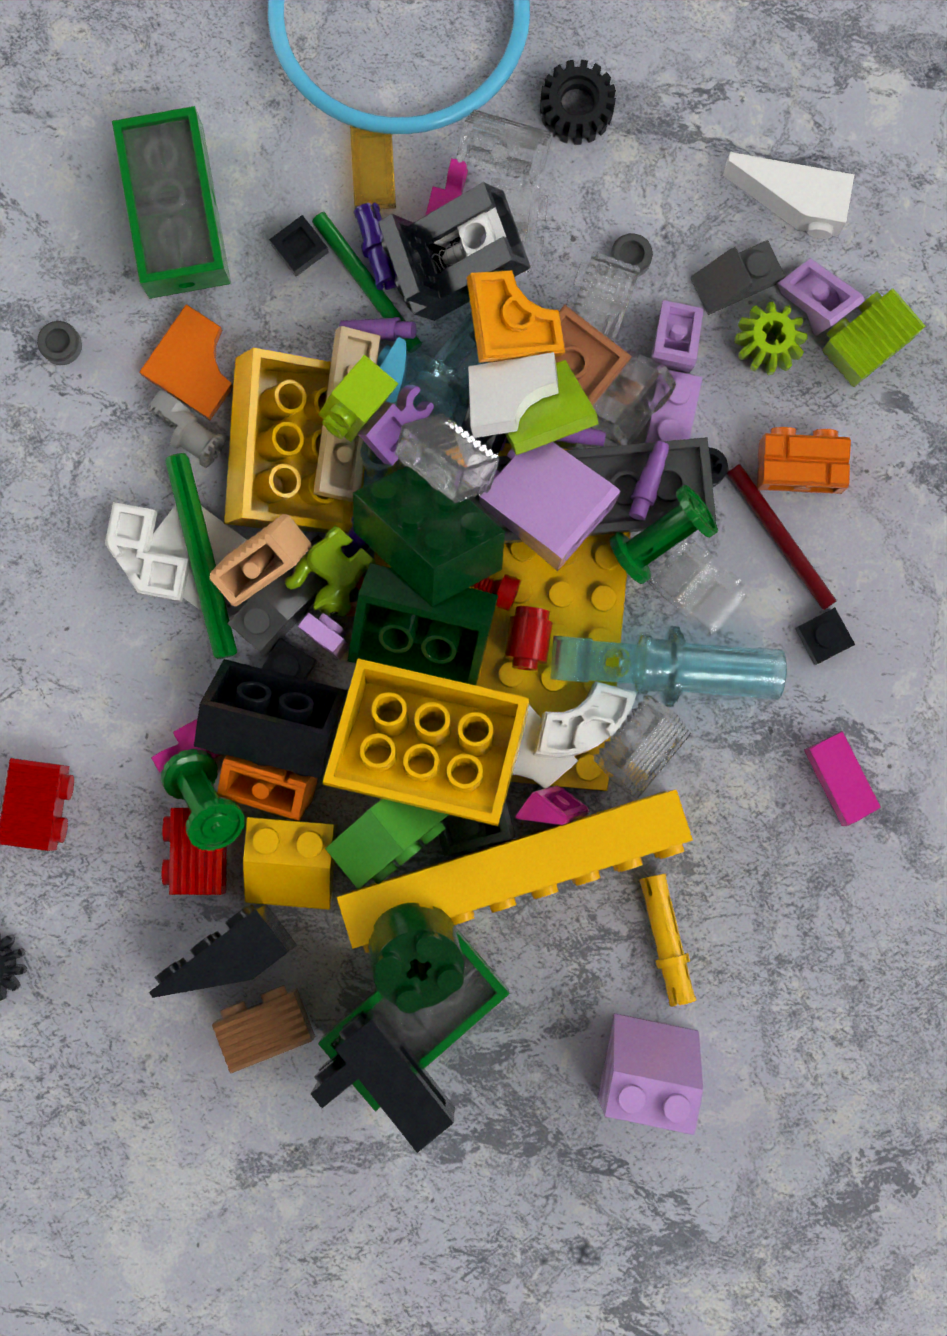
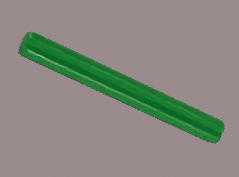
[165,453,237,659]

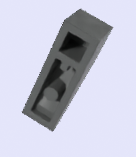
[227,535,328,657]

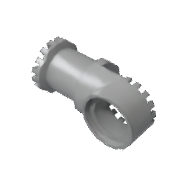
[147,390,226,468]

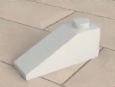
[723,152,855,239]

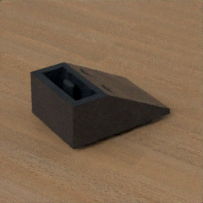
[149,904,297,998]

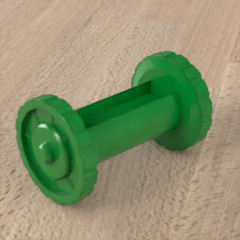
[610,485,718,584]
[161,749,245,851]

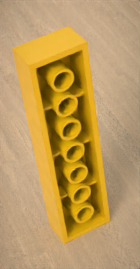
[337,789,693,953]

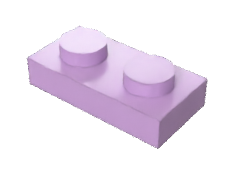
[645,369,703,443]
[298,612,350,660]

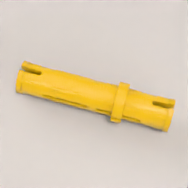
[639,873,697,1007]

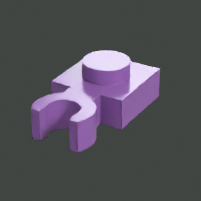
[358,385,434,466]

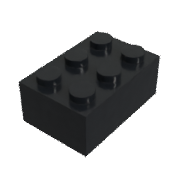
[194,659,348,779]

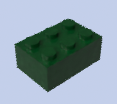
[353,458,505,607]
[347,563,498,686]

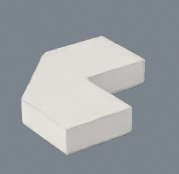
[105,502,190,602]

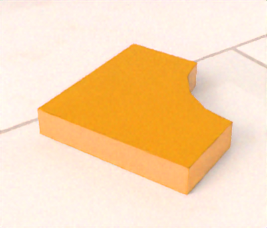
[467,270,565,363]

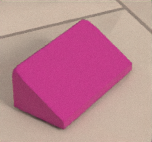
[804,731,881,826]
[515,785,590,825]

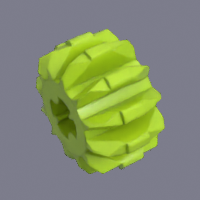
[734,301,808,376]

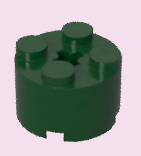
[368,903,464,1014]

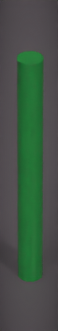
[312,212,422,353]

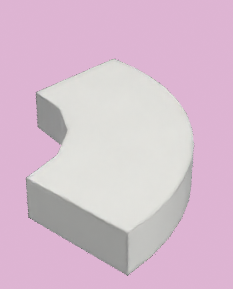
[533,682,637,758]

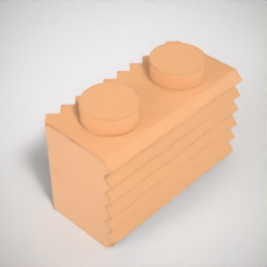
[210,514,312,607]

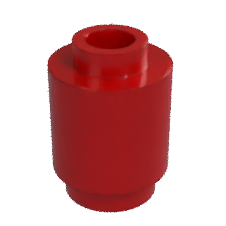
[504,606,553,671]

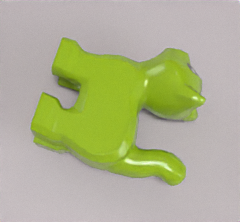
[285,525,376,617]

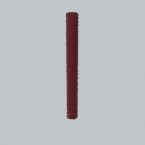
[727,464,837,610]

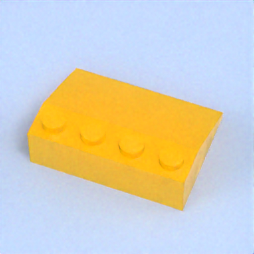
[224,347,366,534]
[323,659,529,826]

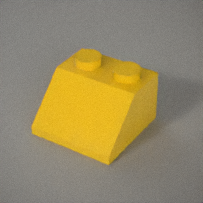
[243,817,338,910]

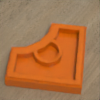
[139,304,233,421]

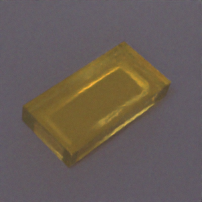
[350,126,396,210]

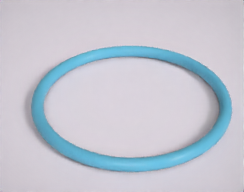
[268,0,530,134]

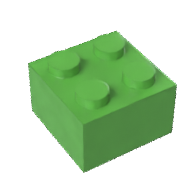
[325,799,449,889]

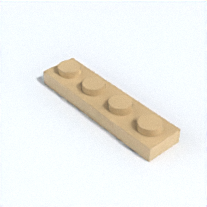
[313,326,381,502]

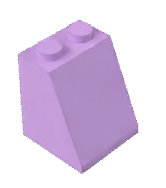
[479,442,621,571]
[597,1013,703,1135]

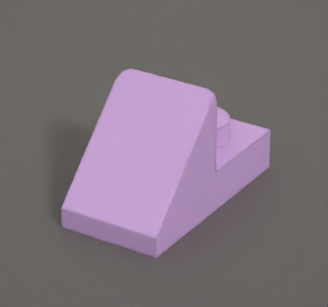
[778,259,864,336]
[649,300,704,373]

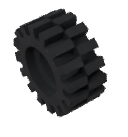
[540,59,616,145]

